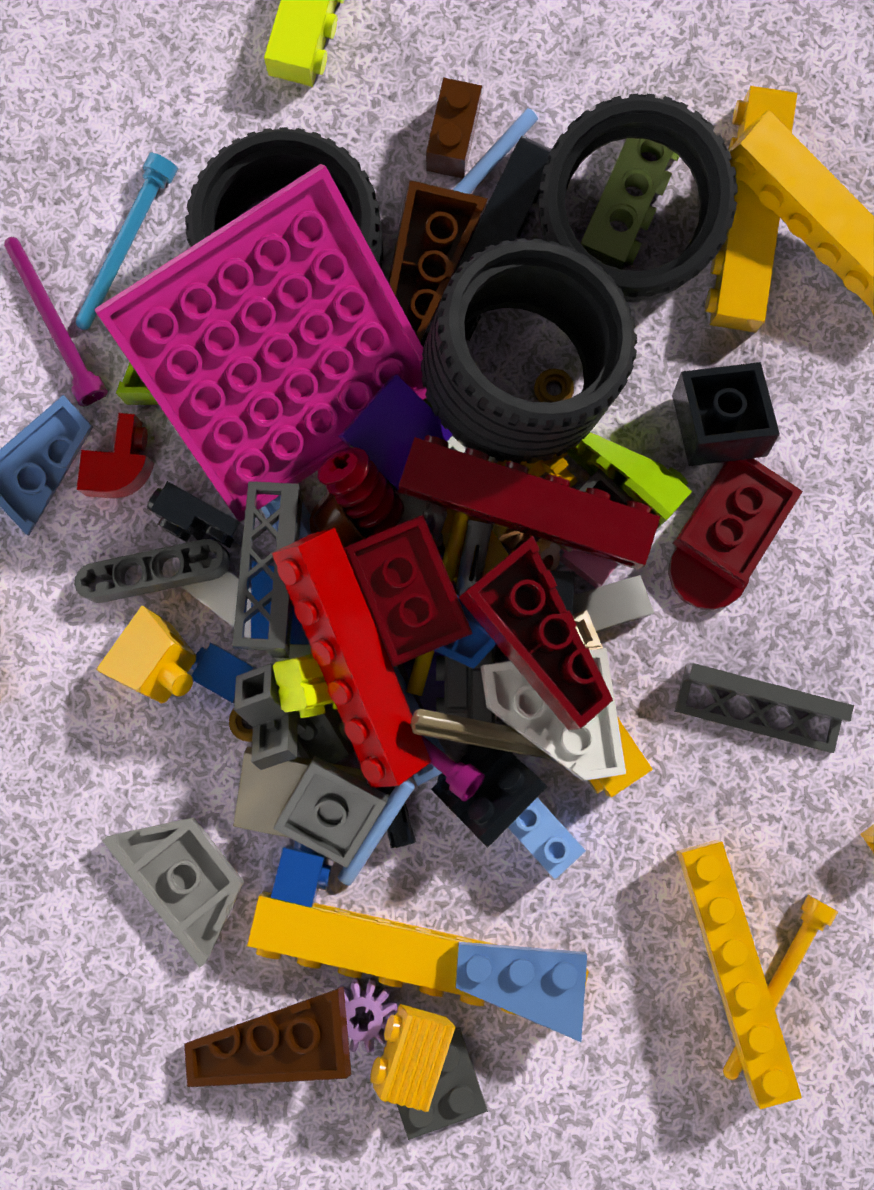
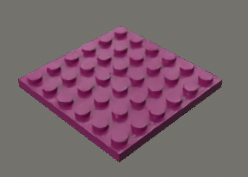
[94,164,427,522]

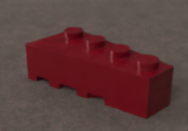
[458,536,613,730]

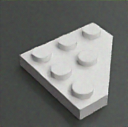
[481,648,626,780]

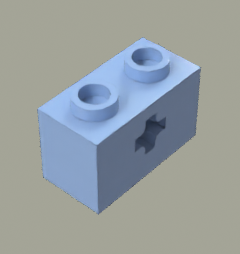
[508,797,586,879]

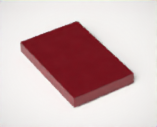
[672,458,803,589]
[344,515,473,667]

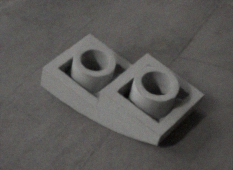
[572,575,654,633]

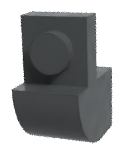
[234,663,307,770]

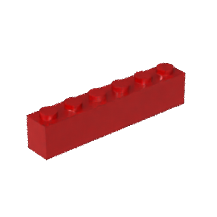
[272,528,431,787]

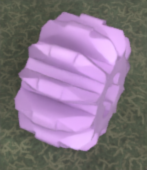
[339,978,398,1052]

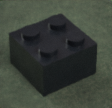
[672,362,780,466]

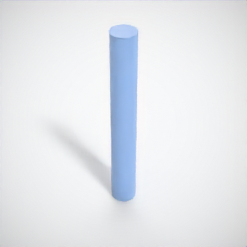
[453,108,538,194]
[337,779,415,886]

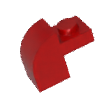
[76,413,154,498]

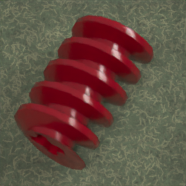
[317,447,404,537]

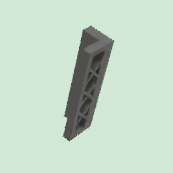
[232,481,303,658]
[674,663,854,753]

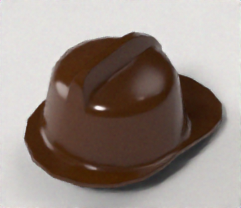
[310,491,368,548]

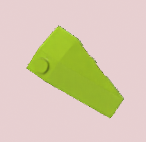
[567,432,692,529]

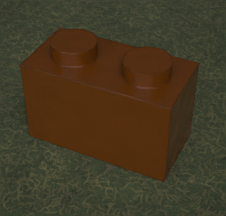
[426,77,482,179]

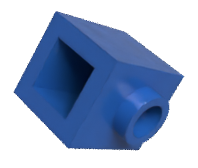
[271,841,332,908]

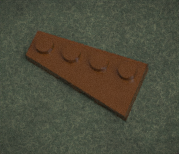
[184,986,351,1087]

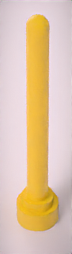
[723,895,838,1080]

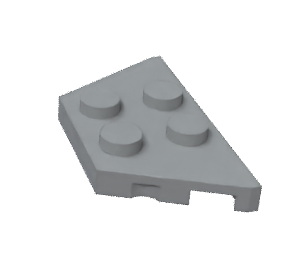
[102,817,244,968]

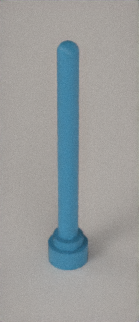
[76,152,178,330]

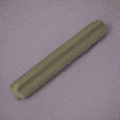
[410,709,554,760]

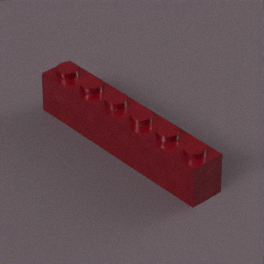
[399,435,661,570]

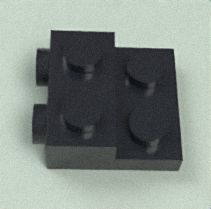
[147,481,244,548]
[431,744,548,848]

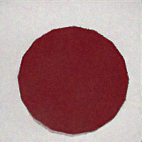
[668,547,749,611]

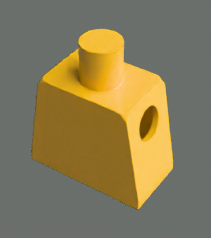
[96,605,196,704]

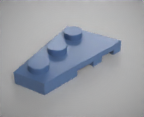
[0,395,93,536]
[456,942,587,1042]

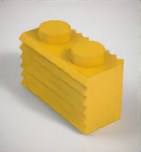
[370,1004,456,1112]

